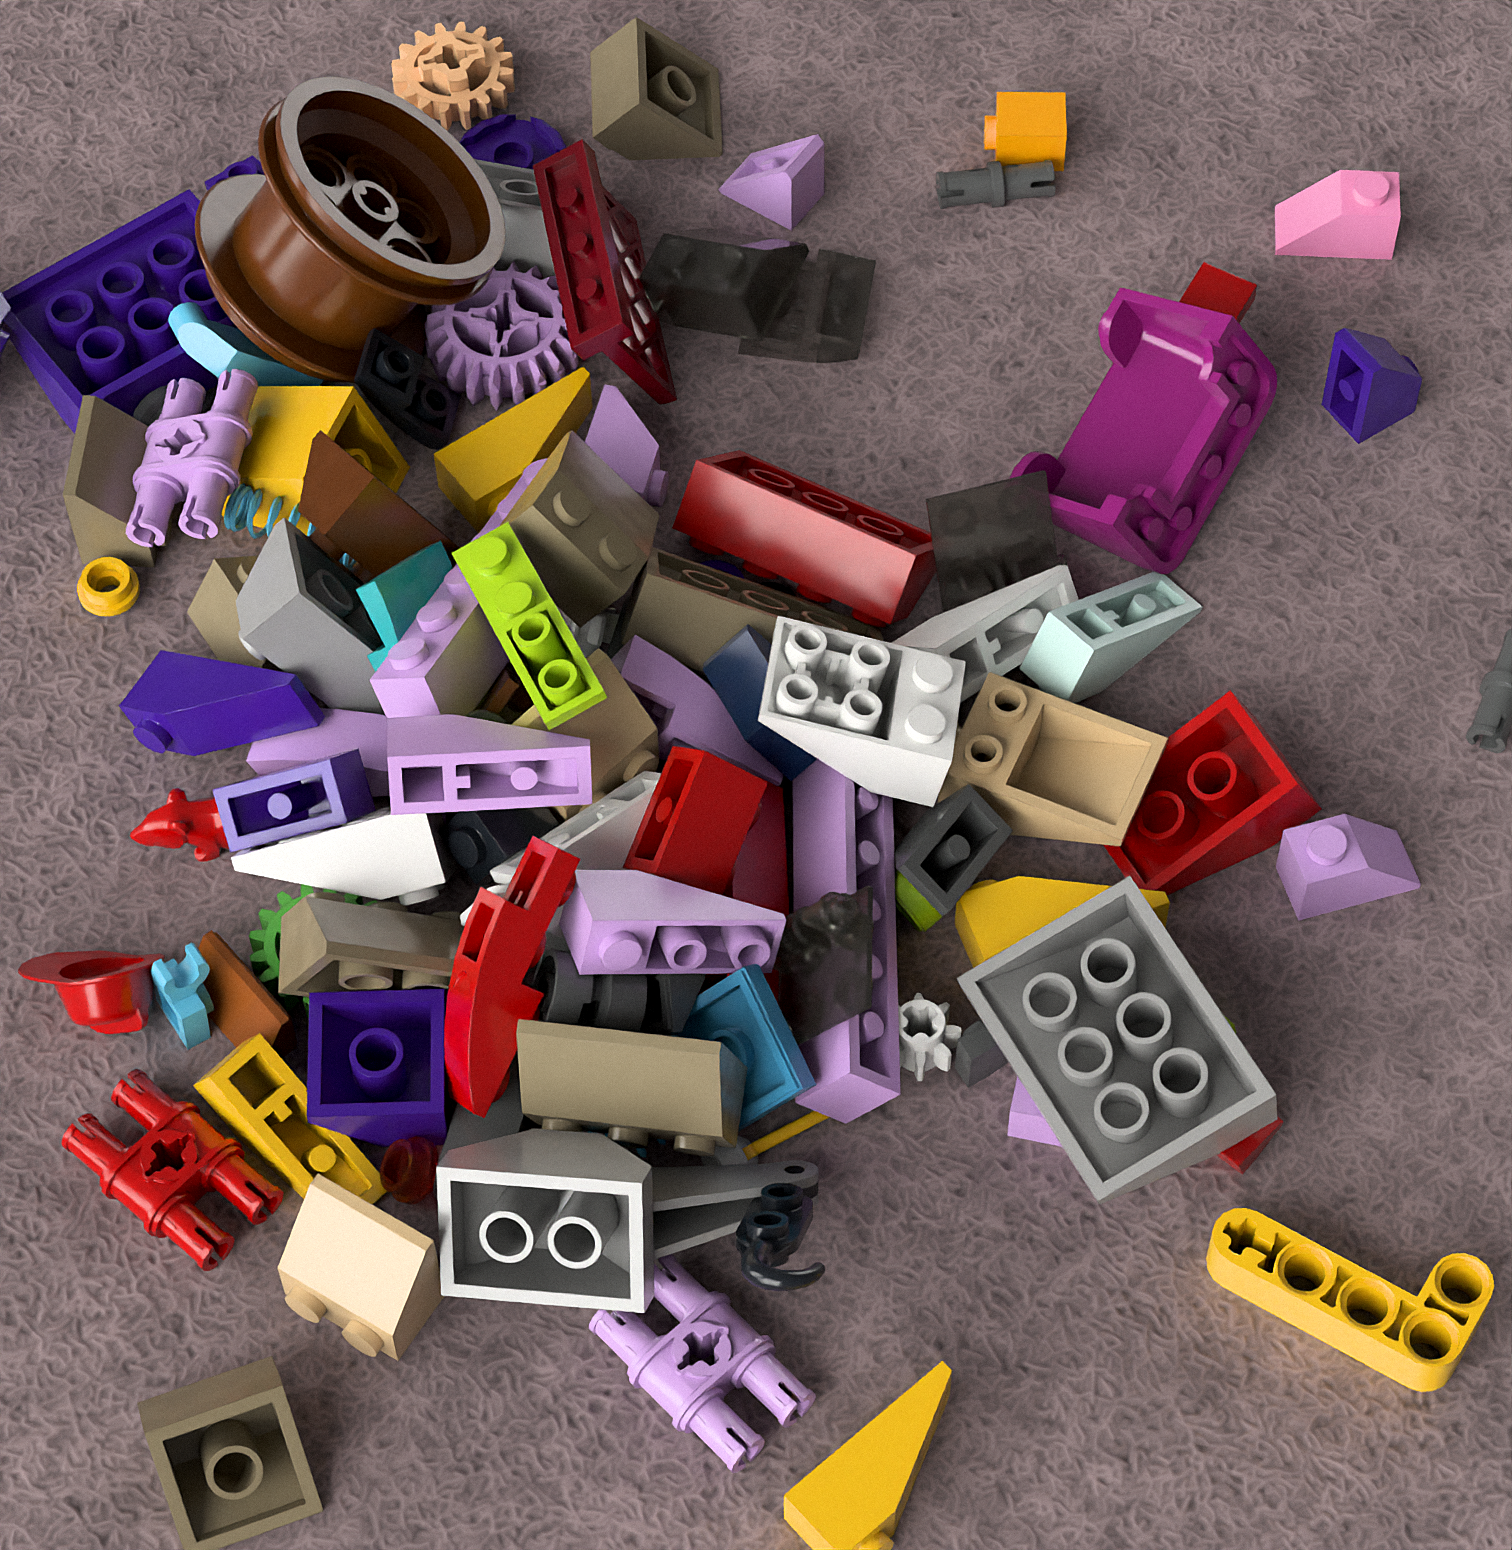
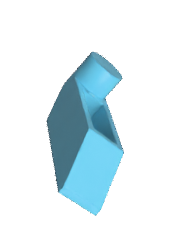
[168,302,323,386]

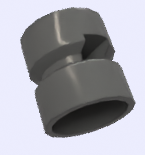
[532,948,647,1033]

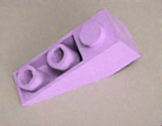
[559,870,786,975]

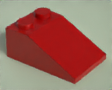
[1103,690,1322,895]

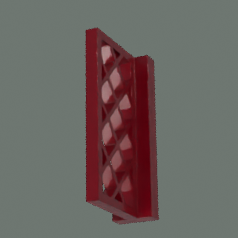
[533,139,677,405]

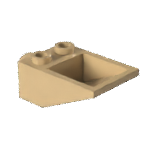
[938,672,1168,847]

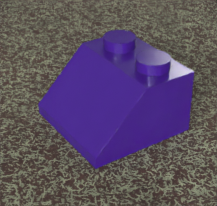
[307,989,449,1147]

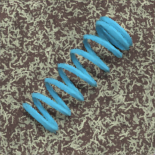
[224,483,356,570]

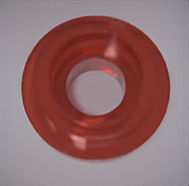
[380,1136,439,1205]

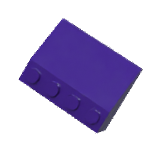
[2,189,238,434]

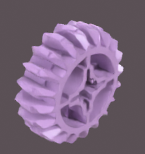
[425,261,579,411]

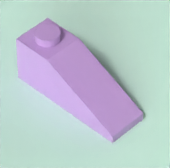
[387,714,592,815]

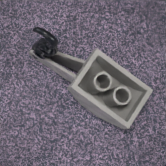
[436,1129,825,1313]

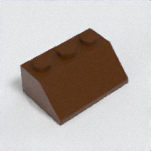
[298,430,460,584]

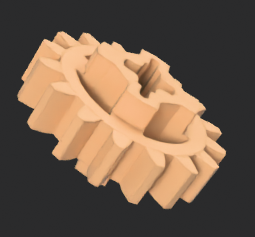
[391,22,515,131]

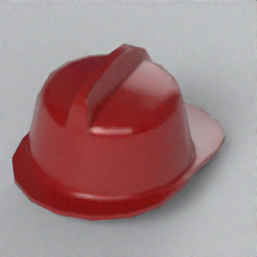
[18,950,165,1034]

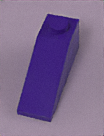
[119,650,326,756]

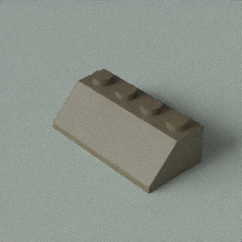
[621,547,883,685]

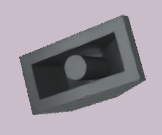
[894,784,1013,916]

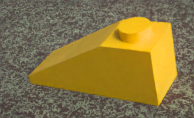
[434,367,593,533]
[955,876,1170,968]
[193,1033,391,1204]
[784,1361,952,1550]

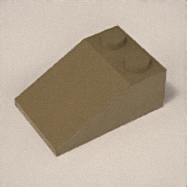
[500,430,659,628]

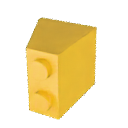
[221,386,410,535]

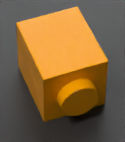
[984,92,1067,171]

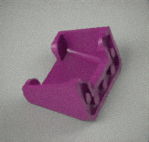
[1002,287,1277,574]

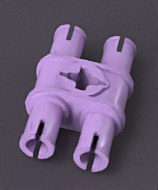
[126,369,258,547]
[588,1254,816,1473]

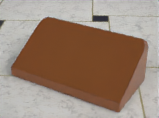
[198,930,297,1058]

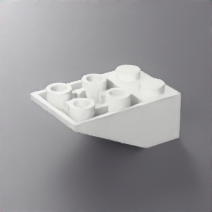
[758,616,966,807]

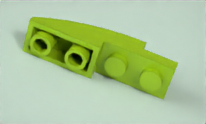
[452,522,608,730]

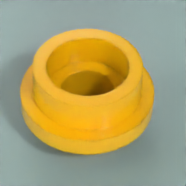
[77,557,140,616]

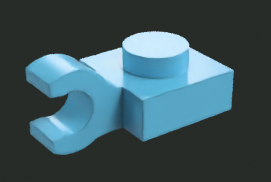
[150,943,214,1050]

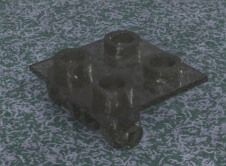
[926,470,1068,612]
[773,886,874,1045]

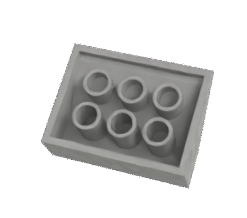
[957,876,1277,1205]

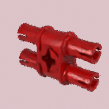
[62,1069,284,1271]

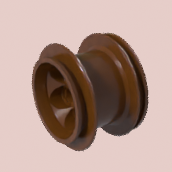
[195,76,506,384]

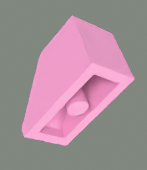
[1275,170,1401,260]

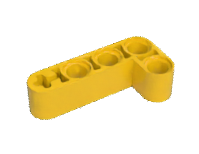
[1206,1208,1494,1392]

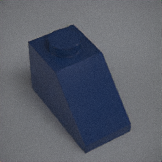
[703,624,817,781]

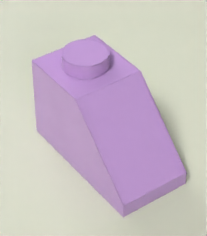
[585,384,669,507]
[1276,814,1421,921]

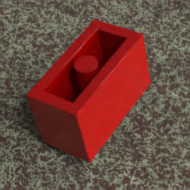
[622,746,768,895]

